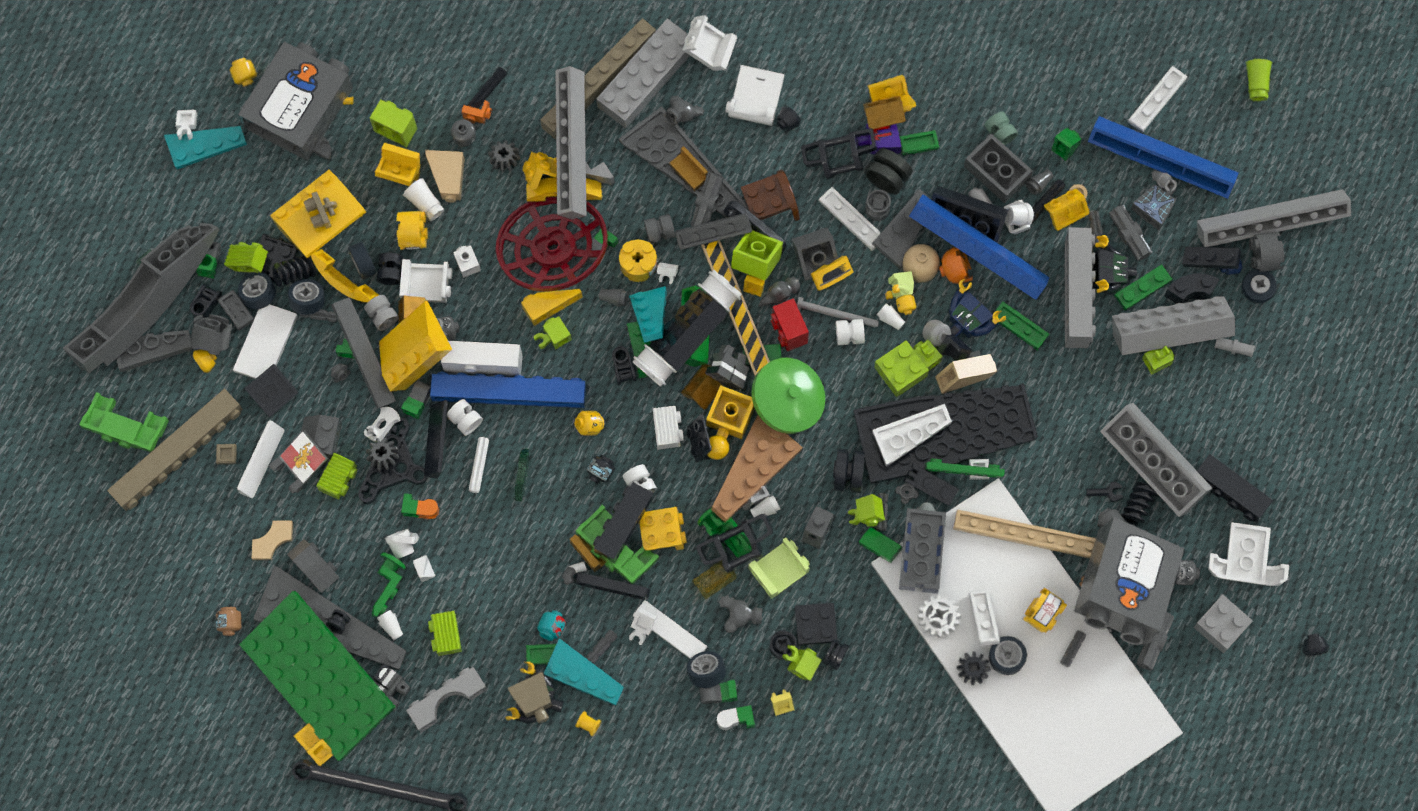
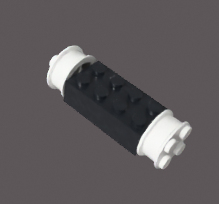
[633,270,742,387]

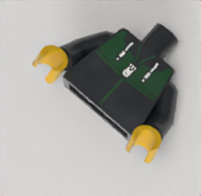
[1092,235,1137,295]
[505,661,564,724]

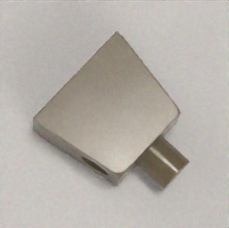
[508,672,552,724]

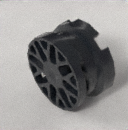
[770,630,797,660]
[823,639,849,670]

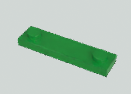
[925,459,1005,478]

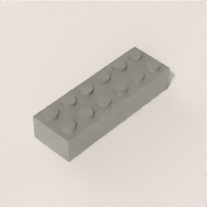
[596,19,690,128]
[1065,227,1096,348]
[1112,296,1235,355]
[1100,403,1212,517]

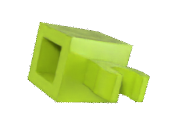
[533,316,572,350]
[913,339,943,371]
[1142,346,1174,375]
[848,494,885,527]
[782,645,821,680]

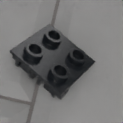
[687,414,712,463]

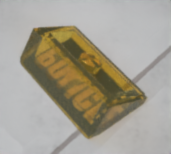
[692,561,737,599]

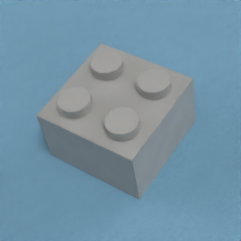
[1194,595,1253,654]

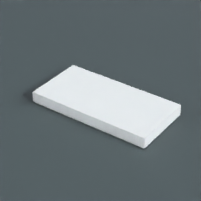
[233,304,298,379]

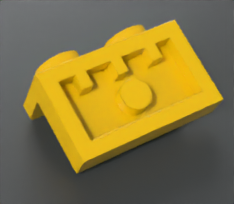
[1044,189,1089,231]

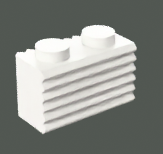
[653,406,684,449]

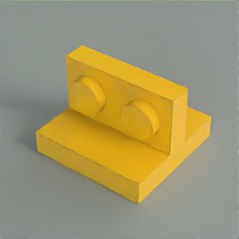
[375,143,420,186]

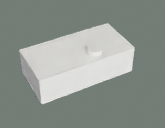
[441,341,523,377]

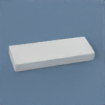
[969,589,1000,647]

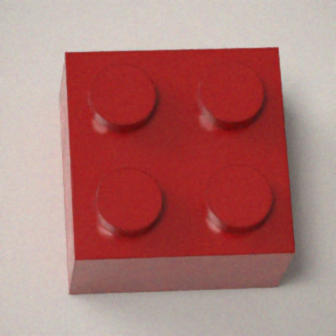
[770,298,809,351]

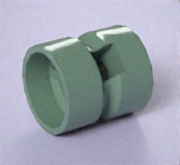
[984,111,1019,145]

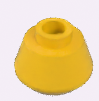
[193,349,217,373]

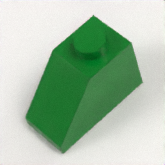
[1052,128,1082,161]

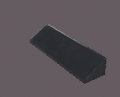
[424,400,448,479]

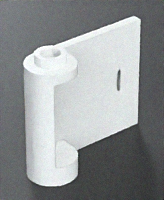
[726,65,784,126]

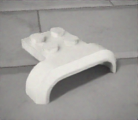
[1208,522,1289,586]

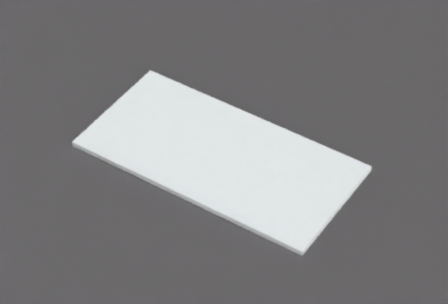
[871,478,1183,811]

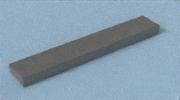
[331,297,396,409]

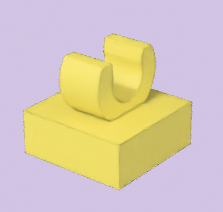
[771,690,794,716]

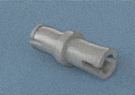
[1152,170,1177,191]
[1214,338,1255,357]

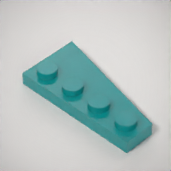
[164,126,247,170]
[629,286,667,343]
[544,638,624,706]

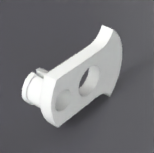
[364,407,400,443]

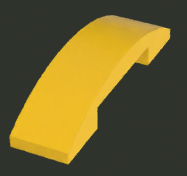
[526,177,602,201]
[311,249,379,303]

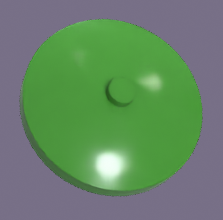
[752,358,825,434]

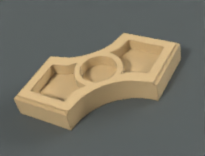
[252,521,293,560]

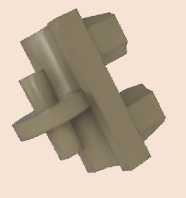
[304,191,338,229]

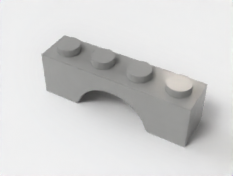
[406,667,487,733]

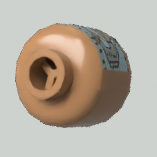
[216,607,241,636]

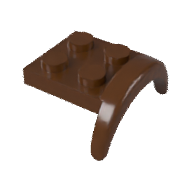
[741,170,800,221]

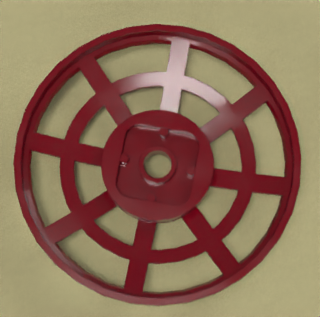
[496,196,608,292]

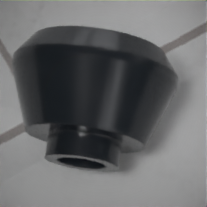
[777,107,801,131]
[1302,634,1329,656]

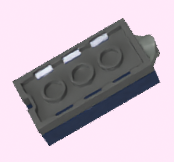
[899,502,946,594]

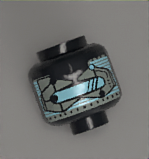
[586,454,615,484]

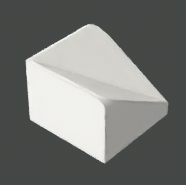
[413,555,435,582]

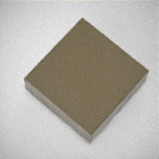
[216,444,237,464]

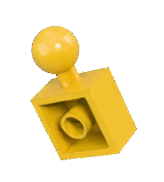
[706,385,755,460]

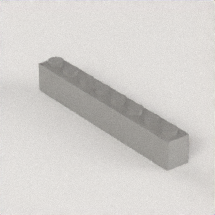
[556,66,586,219]
[1197,189,1351,247]

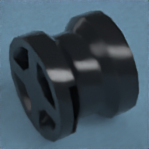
[326,610,351,634]

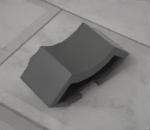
[287,539,339,593]

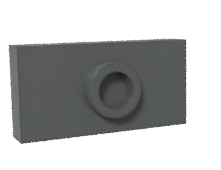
[218,290,254,331]

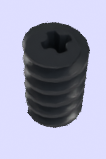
[272,255,316,287]
[1121,482,1157,525]

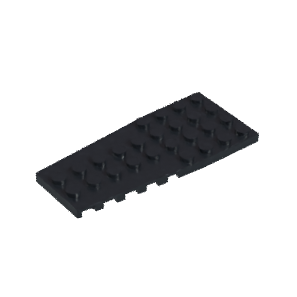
[853,383,1038,484]

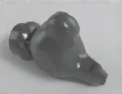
[664,96,705,125]
[758,277,800,307]
[719,595,762,633]

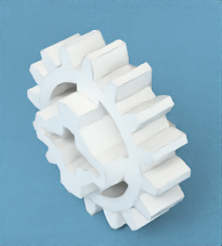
[918,594,961,638]

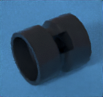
[377,252,404,285]

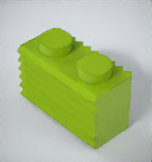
[224,242,268,273]
[316,453,358,500]
[428,611,462,656]

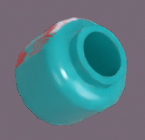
[537,610,566,641]

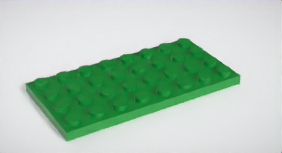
[239,591,396,761]

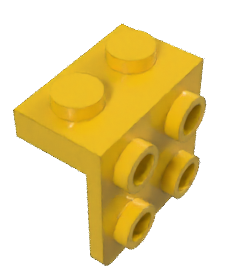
[868,75,916,112]
[523,152,557,190]
[639,507,687,551]

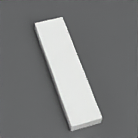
[1128,66,1187,133]
[819,187,881,251]
[633,600,707,659]

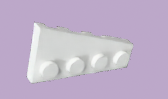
[872,404,952,467]

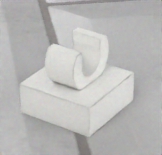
[657,263,678,284]

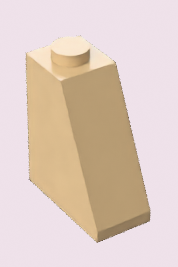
[425,150,465,202]
[936,354,997,394]

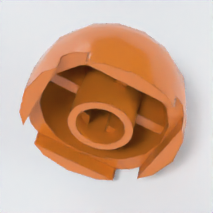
[939,247,973,284]

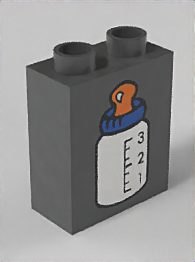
[238,41,353,161]
[1074,517,1184,645]

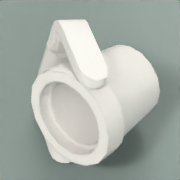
[1004,200,1034,235]
[385,529,419,559]

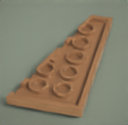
[711,415,803,522]

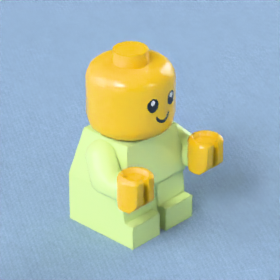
[885,271,916,315]

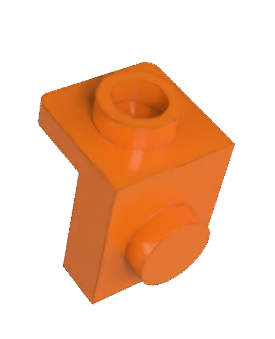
[462,101,492,124]

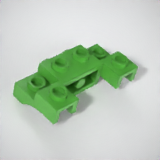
[80,392,169,453]
[575,505,659,584]

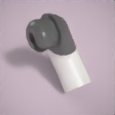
[562,561,587,584]

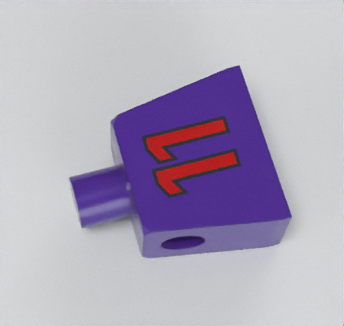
[857,123,901,154]

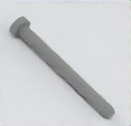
[797,297,879,327]

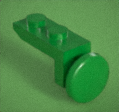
[697,508,752,558]
[372,552,406,617]

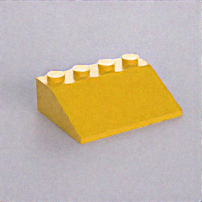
[270,170,366,258]
[379,301,452,392]

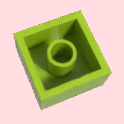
[370,99,417,147]
[731,230,783,281]
[874,340,929,397]

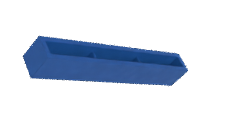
[1088,116,1239,199]
[909,194,1050,300]
[430,372,586,408]

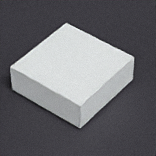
[969,459,989,480]

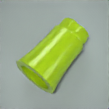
[1246,59,1272,101]

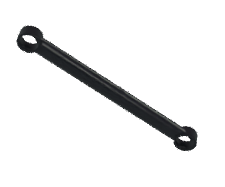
[292,759,468,811]

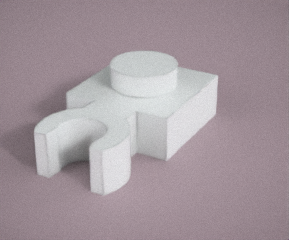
[176,110,197,140]
[629,608,657,645]

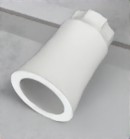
[403,178,444,221]

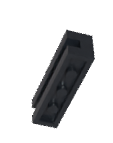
[1197,454,1273,523]
[593,482,654,564]

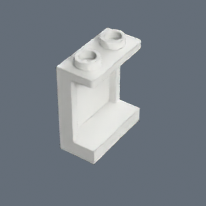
[683,15,737,71]
[399,259,452,303]

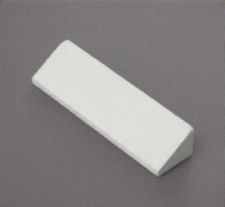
[237,420,284,498]

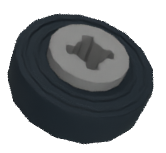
[1242,269,1277,303]

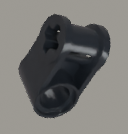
[190,283,222,318]
[612,346,637,385]

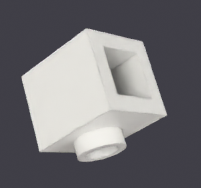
[453,245,481,278]

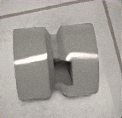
[364,295,399,331]

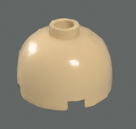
[902,244,940,283]

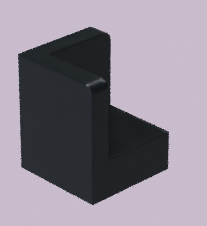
[937,335,972,361]

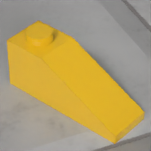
[521,289,583,326]

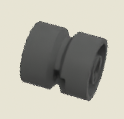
[866,190,891,221]
[644,214,675,243]

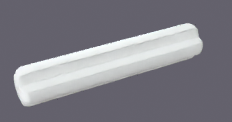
[469,437,489,493]

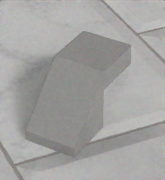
[586,162,614,185]

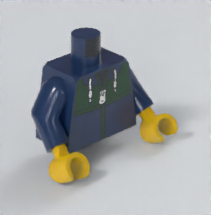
[949,279,1006,338]

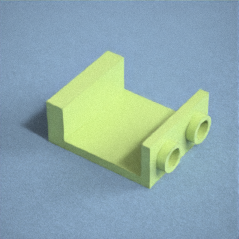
[748,538,810,599]

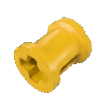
[575,711,601,736]

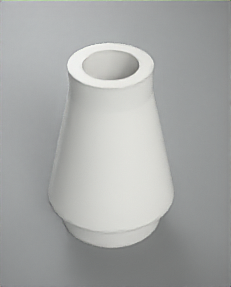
[877,303,905,330]
[750,496,780,517]
[377,610,403,641]

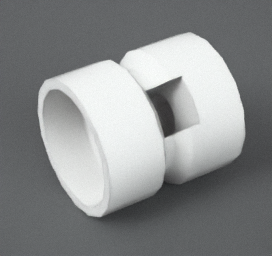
[836,319,865,345]
[447,399,483,436]
[623,464,657,493]

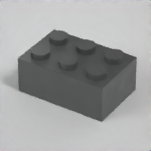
[964,134,1033,203]

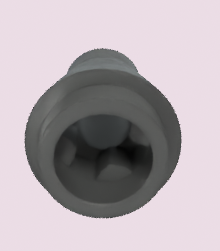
[1026,169,1054,195]
[599,289,628,307]

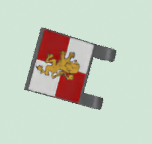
[269,430,328,494]

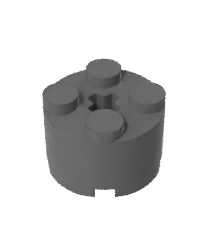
[1249,232,1284,272]
[191,314,232,355]

